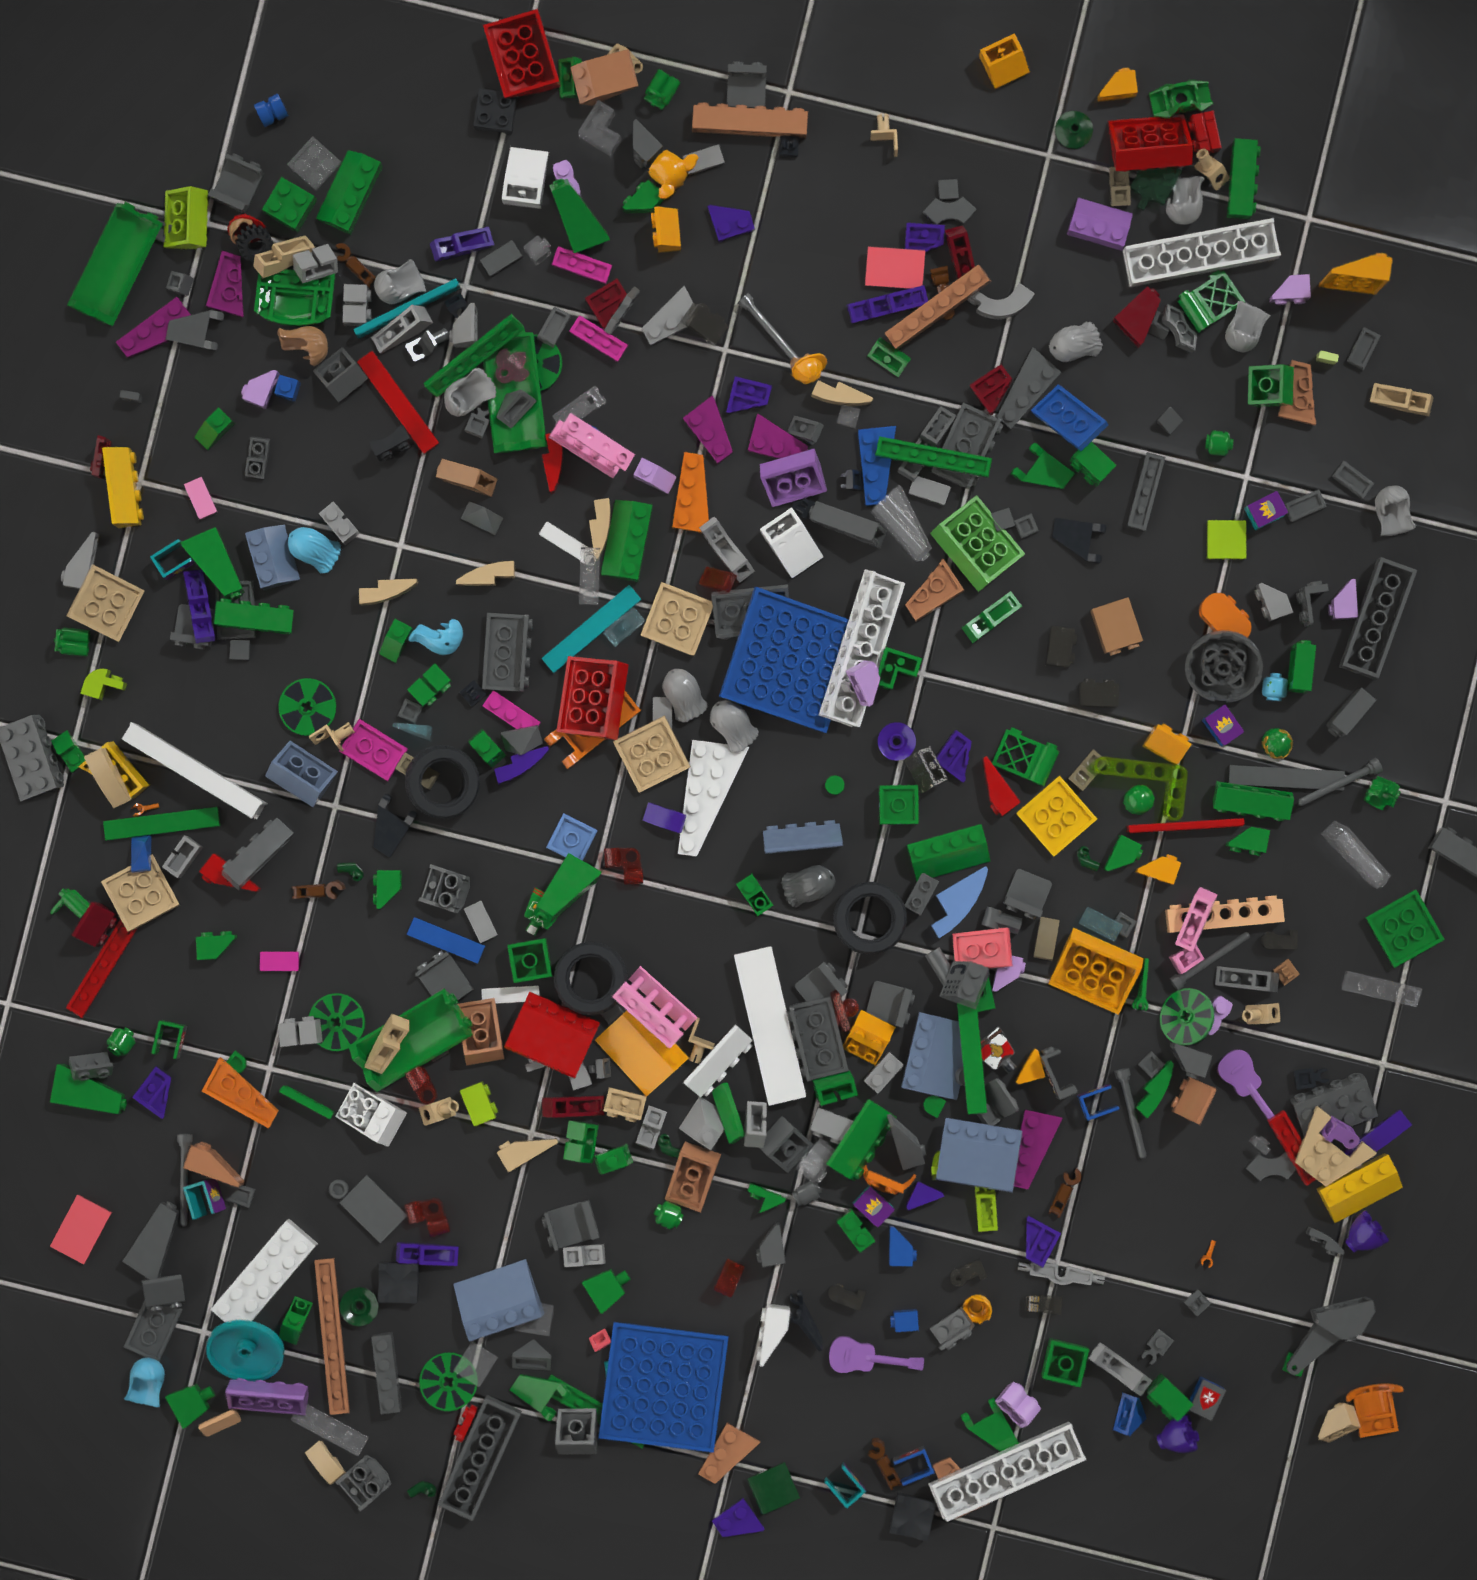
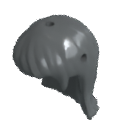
[781,865,836,908]

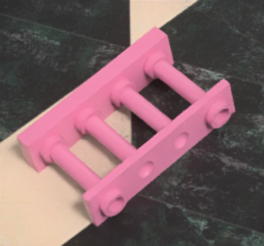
[549,413,635,478]
[612,966,698,1049]

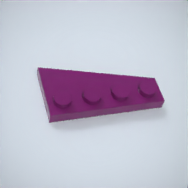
[116,297,191,358]
[1014,1110,1063,1189]

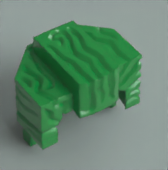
[1364,776,1401,810]

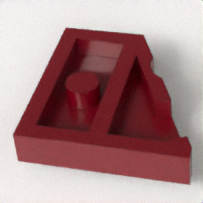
[585,278,627,330]
[970,364,1012,416]
[90,435,112,479]

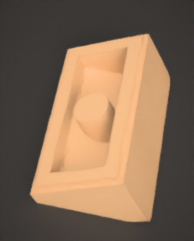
[198,1409,241,1437]

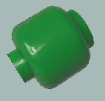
[1205,430,1234,456]
[107,1027,136,1057]
[653,1201,684,1229]

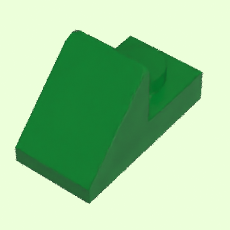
[51,730,85,772]
[747,1183,786,1213]

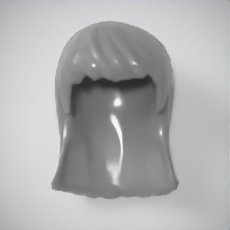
[1166,176,1204,225]
[374,259,426,304]
[1225,301,1271,352]
[1049,322,1103,362]
[444,368,497,417]
[1375,485,1416,536]
[662,668,708,723]
[710,700,759,752]

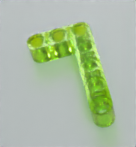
[1092,757,1187,821]

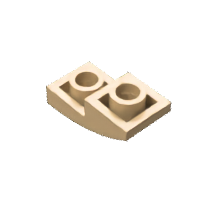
[305,1441,346,1485]

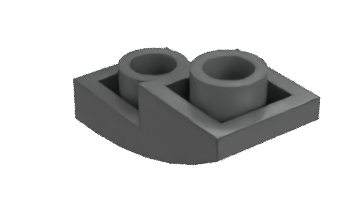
[245,436,270,479]
[1306,1226,1344,1257]

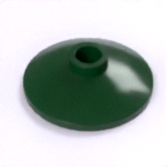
[1055,111,1093,149]
[340,1287,379,1326]

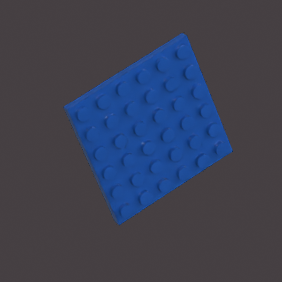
[719,587,849,733]
[598,1322,729,1453]

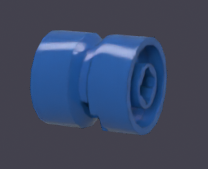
[254,93,289,127]

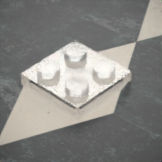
[287,136,341,191]

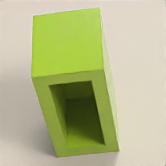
[460,1081,498,1126]

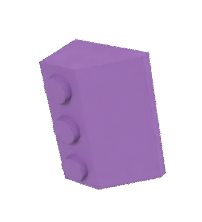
[1067,198,1133,251]
[760,449,827,507]

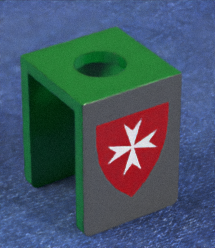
[151,1020,187,1059]

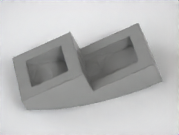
[653,697,672,729]
[636,1106,667,1150]
[563,1244,606,1267]

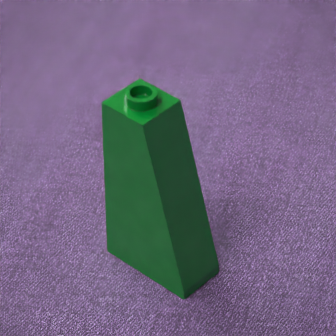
[549,179,610,253]
[180,527,245,600]
[533,853,602,923]
[50,1064,127,1114]

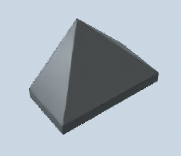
[497,389,536,428]
[461,502,504,535]
[501,725,543,755]
[512,1339,551,1371]

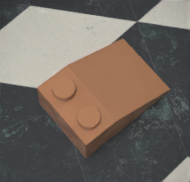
[570,49,638,105]
[458,998,504,1065]
[1171,1077,1217,1124]
[665,1141,721,1213]
[183,1142,245,1187]

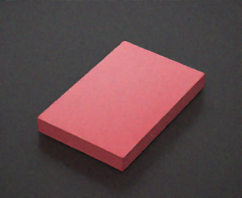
[865,246,925,288]
[952,928,1013,969]
[50,1195,112,1264]

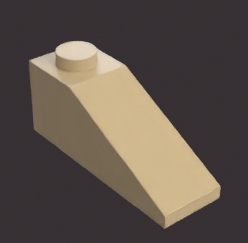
[497,1138,559,1172]

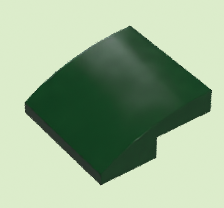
[747,1462,800,1515]

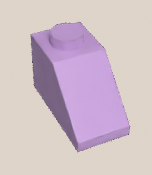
[241,370,280,409]
[634,458,677,494]
[1328,579,1358,620]
[846,660,880,706]
[991,956,1026,991]

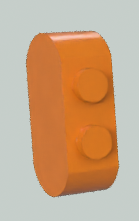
[1199,593,1251,638]

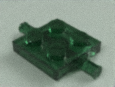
[1130,166,1182,210]

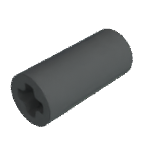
[925,947,951,986]

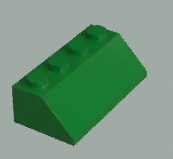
[316,150,383,235]
[601,500,653,582]
[906,824,990,881]
[827,1099,897,1181]

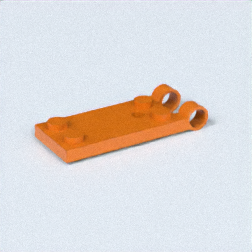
[544,691,641,769]

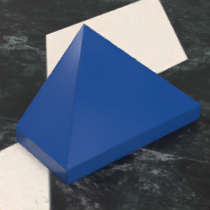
[131,835,151,873]
[1113,1393,1146,1436]

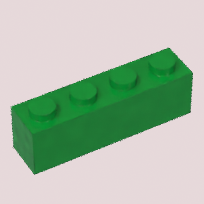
[1227,138,1261,219]
[213,599,294,634]
[1212,781,1294,821]

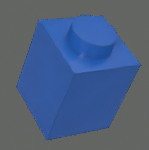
[274,375,301,402]
[890,1309,919,1332]

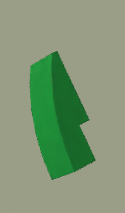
[961,591,1022,643]
[1135,1060,1174,1119]

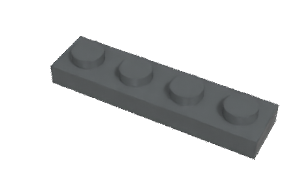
[1127,452,1165,531]

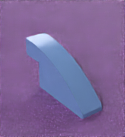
[931,866,988,938]

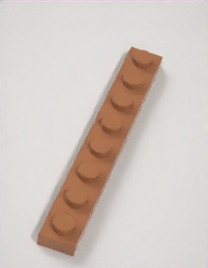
[314,1258,350,1415]

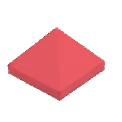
[588,1328,611,1352]

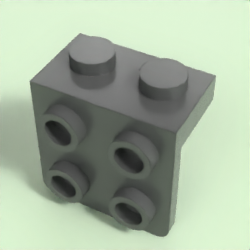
[727,61,767,108]
[1296,581,1329,627]
[170,604,215,650]
[1003,869,1052,920]
[795,961,848,1003]
[866,981,915,1028]
[977,1078,1019,1126]

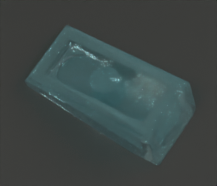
[603,607,646,647]
[392,723,433,741]
[1079,907,1123,942]

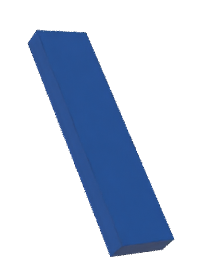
[407,917,485,964]

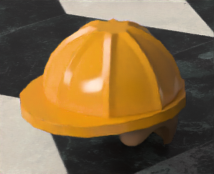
[790,353,827,384]

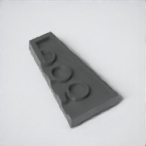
[996,347,1061,430]

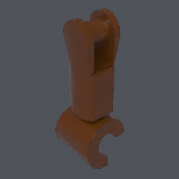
[335,243,376,288]
[930,266,954,320]
[291,880,346,899]
[1048,1167,1081,1218]
[868,1438,902,1490]

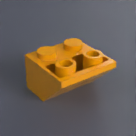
[979,33,1030,89]
[651,207,681,252]
[1143,724,1191,766]
[843,1010,895,1066]

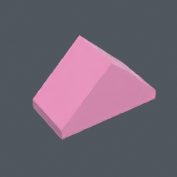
[1169,945,1204,974]

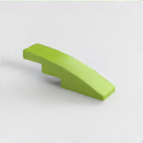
[974,1186,998,1232]

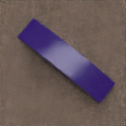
[847,285,928,323]
[183,569,215,643]
[1343,1110,1412,1156]

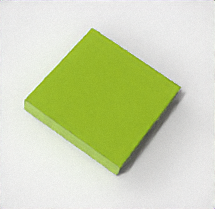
[1207,520,1246,559]

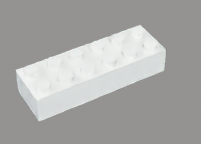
[210,1219,318,1322]

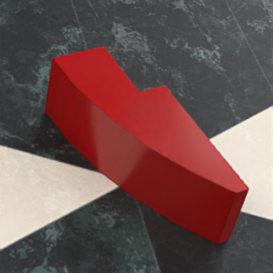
[542,433,563,494]

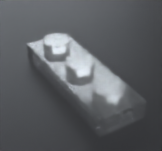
[579,547,600,605]

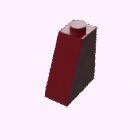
[1112,286,1161,348]

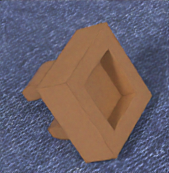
[1272,959,1300,986]

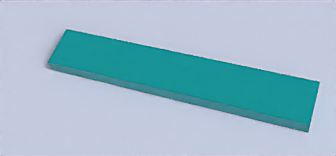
[353,278,461,339]
[541,585,642,673]

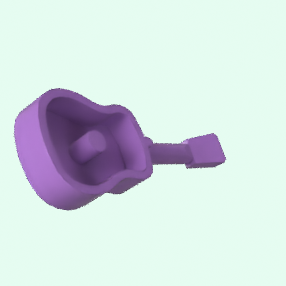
[1216,1049,1275,1134]
[829,1336,924,1373]

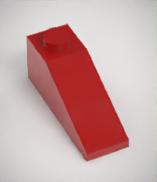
[982,756,1021,816]
[199,853,261,892]

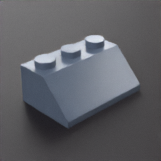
[245,525,300,590]
[265,741,338,807]

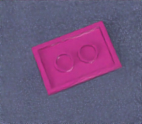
[339,719,408,781]

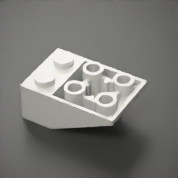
[502,147,548,209]
[760,508,823,578]
[335,1083,407,1147]
[756,1303,790,1366]

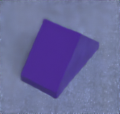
[906,1181,944,1210]

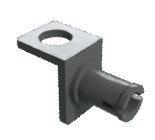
[405,328,449,362]

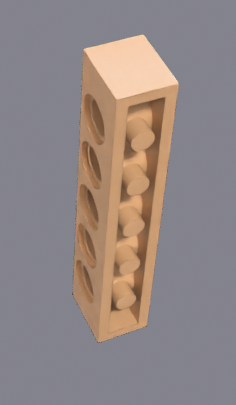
[1165,895,1285,933]

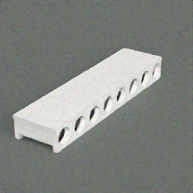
[1122,218,1281,287]
[819,569,905,727]
[122,722,268,819]
[734,946,806,1105]
[928,1421,1086,1521]

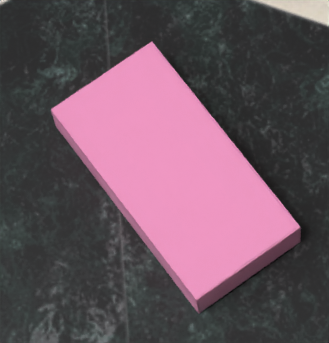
[184,477,217,520]

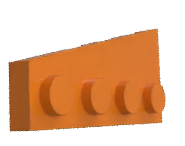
[672,452,709,533]
[202,1057,279,1128]

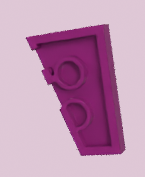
[206,251,243,317]
[683,395,733,464]
[748,413,808,459]

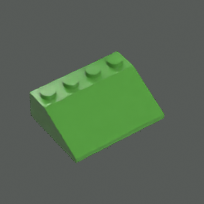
[930,495,1025,592]

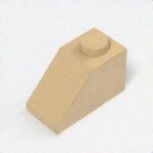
[1318,1402,1361,1443]

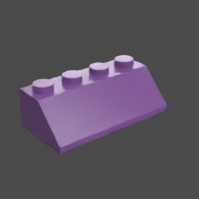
[226,1378,309,1415]

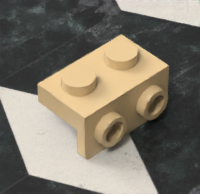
[603,1087,647,1122]

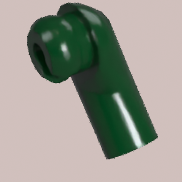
[1077,846,1100,872]
[337,863,364,882]
[658,1134,681,1159]
[407,1481,436,1498]

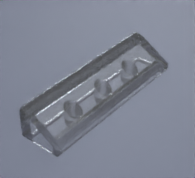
[1341,971,1423,1007]
[291,1404,369,1456]

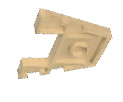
[1295,1106,1376,1186]

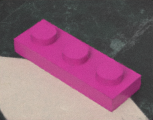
[552,246,612,284]
[569,315,628,362]
[483,690,541,729]

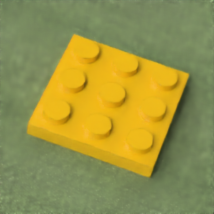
[1016,776,1097,857]

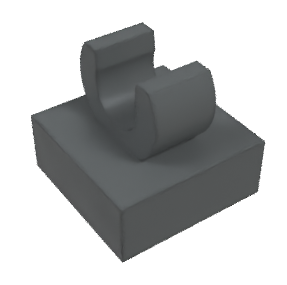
[588,1058,611,1079]
[1183,1289,1211,1317]

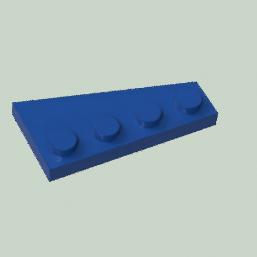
[858,426,896,506]

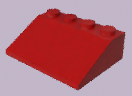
[483,9,561,99]
[1108,114,1193,172]
[556,656,629,740]
[504,992,600,1079]

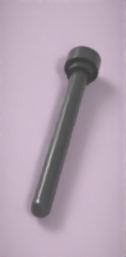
[737,293,799,359]
[1297,758,1383,806]
[1169,932,1250,991]
[1114,1068,1147,1159]
[177,1134,193,1227]

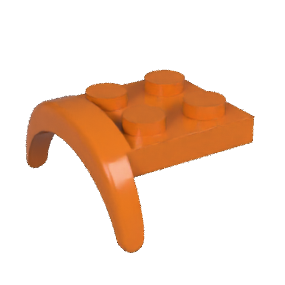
[863,1165,916,1195]
[1346,1383,1403,1438]

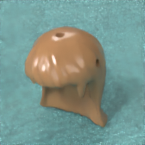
[278,326,328,366]

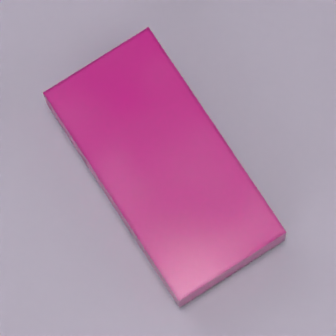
[260,952,299,971]

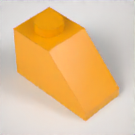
[1098,68,1138,101]
[1135,854,1181,885]

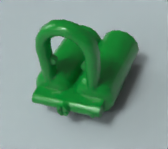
[644,69,681,110]
[54,628,90,656]
[50,889,90,919]

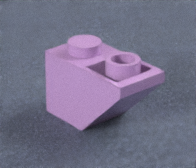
[1270,274,1311,305]

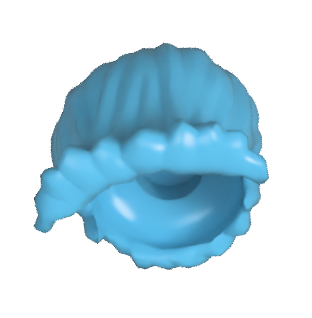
[288,527,341,574]
[408,619,463,655]
[124,1358,165,1408]

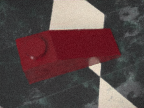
[945,225,975,279]
[542,1096,604,1118]

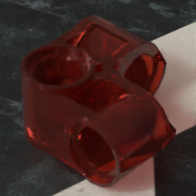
[604,848,643,885]
[405,1066,438,1104]
[404,1198,450,1237]

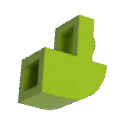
[80,669,127,700]

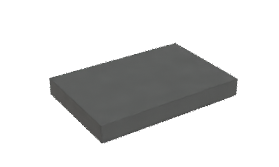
[215,581,256,640]
[340,1175,408,1243]
[124,1300,183,1362]

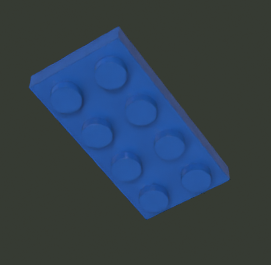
[1031,384,1108,451]

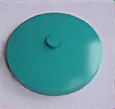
[206,1320,285,1381]

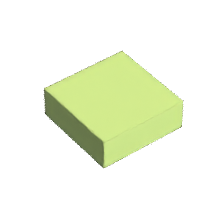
[1316,351,1339,365]

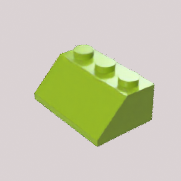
[164,186,208,249]

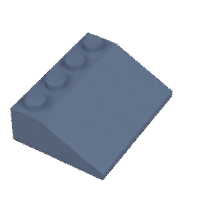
[763,820,843,854]
[901,1012,963,1100]
[936,1118,1022,1193]
[454,1259,545,1341]

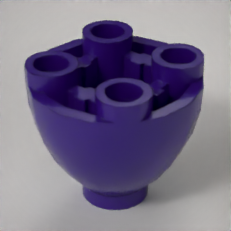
[1345,1210,1389,1253]
[1157,1413,1200,1453]

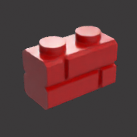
[1187,111,1222,153]

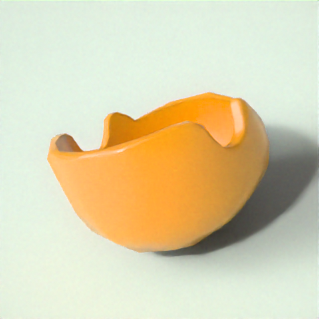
[963,1295,992,1324]

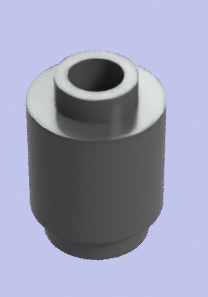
[792,1180,822,1206]

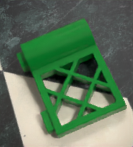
[1177,270,1245,333]
[992,727,1060,787]

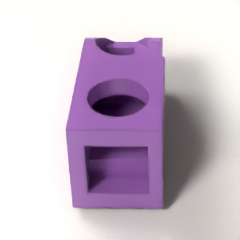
[1320,1116,1360,1149]

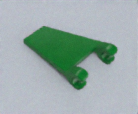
[1011,443,1075,489]
[1132,958,1149,1011]
[510,1374,573,1421]
[961,1398,1019,1452]

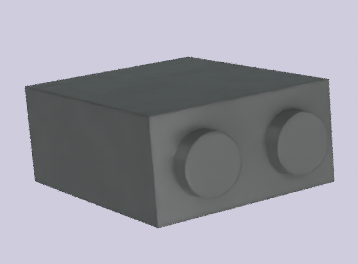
[1326,688,1376,737]

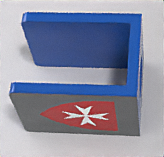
[1189,1376,1226,1420]
[892,1445,934,1486]

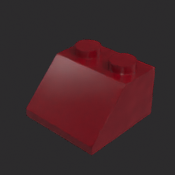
[72,902,118,947]

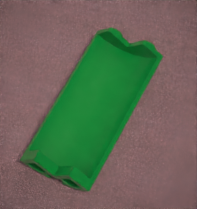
[67,202,163,326]
[483,329,547,453]
[349,988,473,1092]

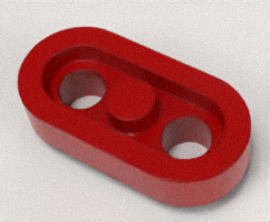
[453,1405,479,1443]

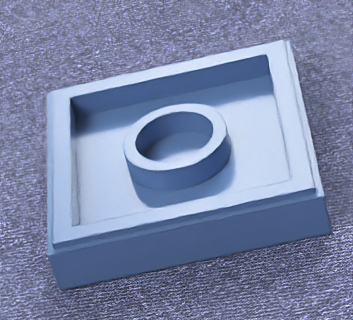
[546,813,598,861]

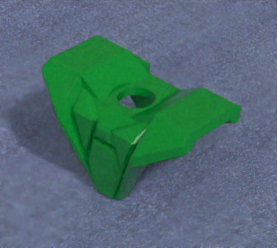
[1149,79,1213,119]

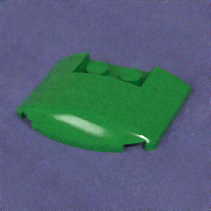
[254,270,335,326]

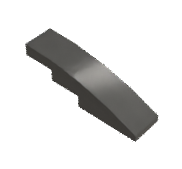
[898,406,957,482]

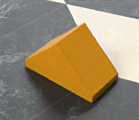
[1014,1048,1045,1084]

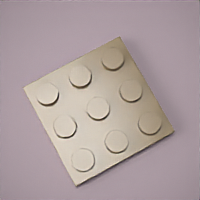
[66,564,144,642]
[641,582,713,656]
[613,715,691,793]
[101,854,180,933]

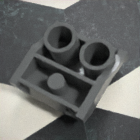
[418,864,470,913]
[335,1455,391,1511]

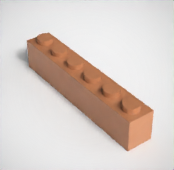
[692,103,808,138]
[885,265,992,349]

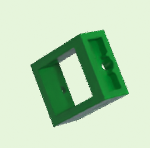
[1287,640,1316,693]

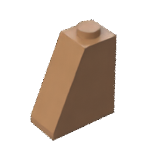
[436,459,497,497]

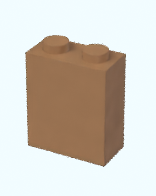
[1090,597,1143,656]

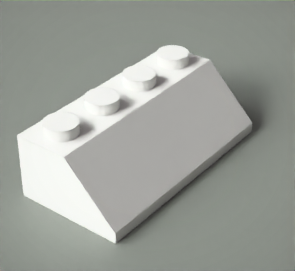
[683,1024,753,1097]

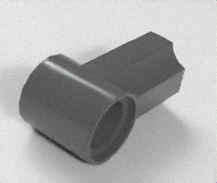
[981,906,1022,934]

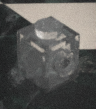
[523,235,551,266]

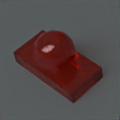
[699,566,737,593]
[830,990,859,1032]
[714,1259,745,1298]

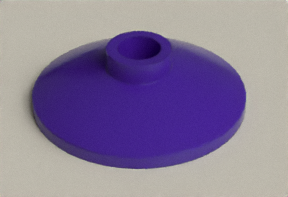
[878,722,916,761]

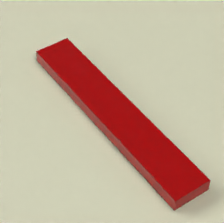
[357,351,440,455]
[1127,818,1244,833]
[66,919,139,1018]

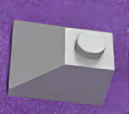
[449,303,477,347]
[679,1096,724,1150]

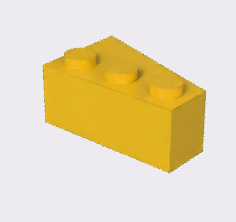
[79,741,150,799]

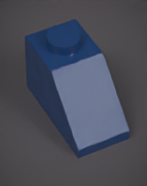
[889,1225,917,1266]

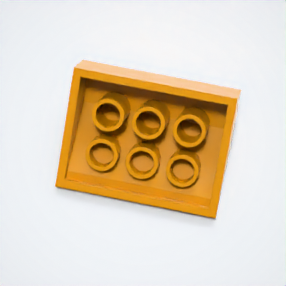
[1319,253,1392,295]
[1048,928,1144,1015]
[595,1011,689,1096]

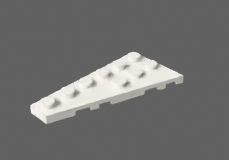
[678,740,749,856]

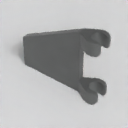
[166,310,224,351]

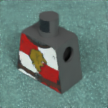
[980,1026,1016,1074]

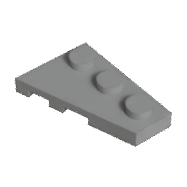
[642,286,702,346]

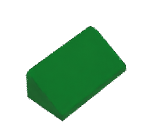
[558,57,582,98]
[867,338,911,377]

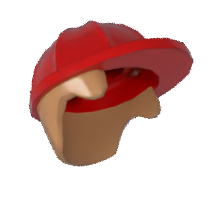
[227,214,266,244]

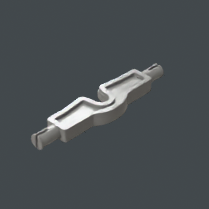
[1018,1262,1105,1285]

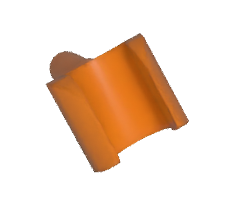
[131,803,159,817]
[1201,1240,1216,1268]

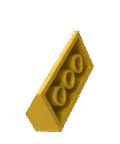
[102,447,144,528]
[1317,1153,1403,1223]

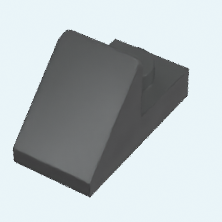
[787,415,824,444]

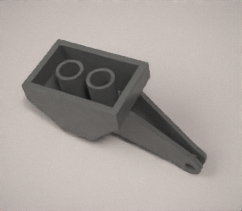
[1286,1296,1376,1375]

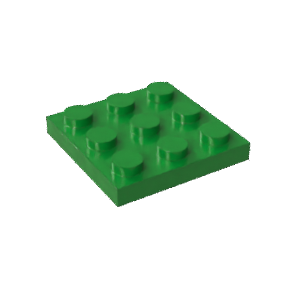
[1365,889,1445,968]

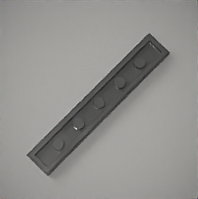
[1228,765,1345,791]

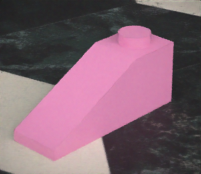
[1175,887,1217,952]

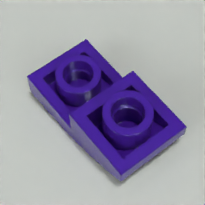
[643,802,687,833]

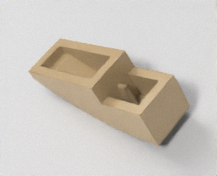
[253,235,315,278]
[811,380,873,406]
[1370,383,1433,416]
[589,498,611,560]
[456,561,515,586]
[359,579,418,605]
[84,748,132,808]
[365,1014,409,1074]

